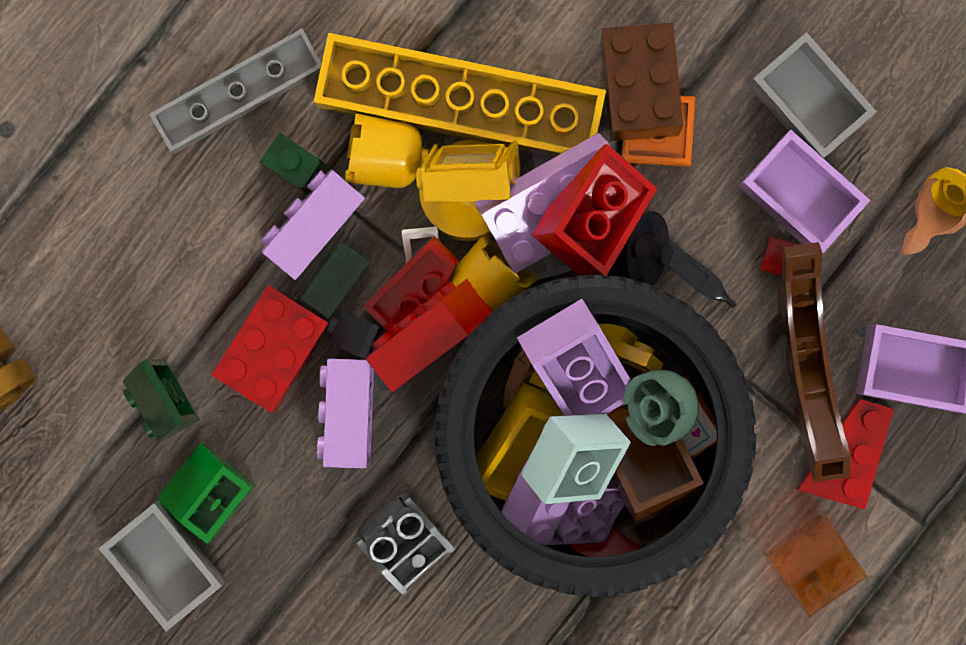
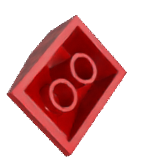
[531,144,658,276]

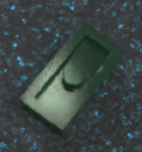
[301,242,371,319]

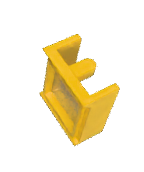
[416,138,521,202]

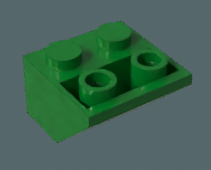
[157,442,256,544]

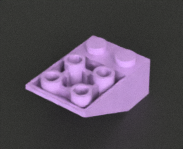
[501,461,625,545]

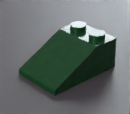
[123,359,200,442]

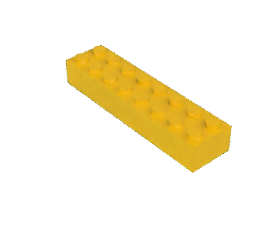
[314,33,606,157]

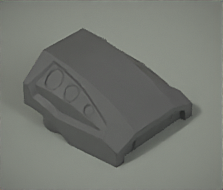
[353,493,456,595]

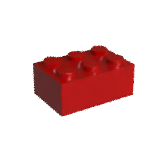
[365,279,493,392]
[211,285,330,413]

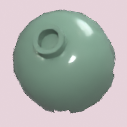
[623,369,699,446]

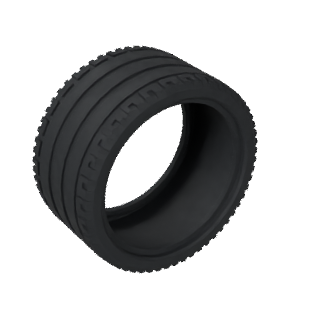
[434,275,756,597]

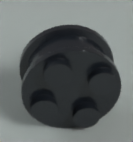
[607,211,673,285]

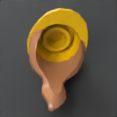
[901,167,966,255]

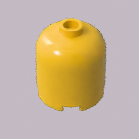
[345,113,428,188]
[448,232,537,311]

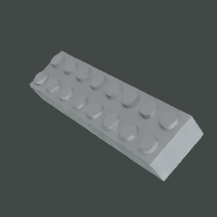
[149,29,322,154]

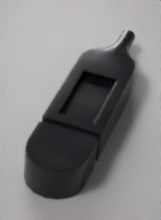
[666,242,736,308]

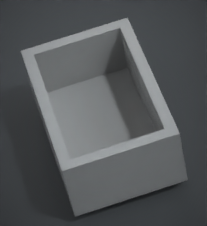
[748,32,877,159]
[98,501,227,632]

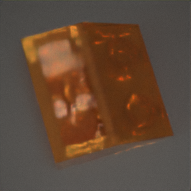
[763,515,868,617]

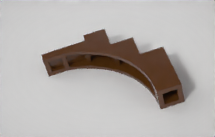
[778,242,851,482]

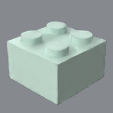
[521,414,631,504]

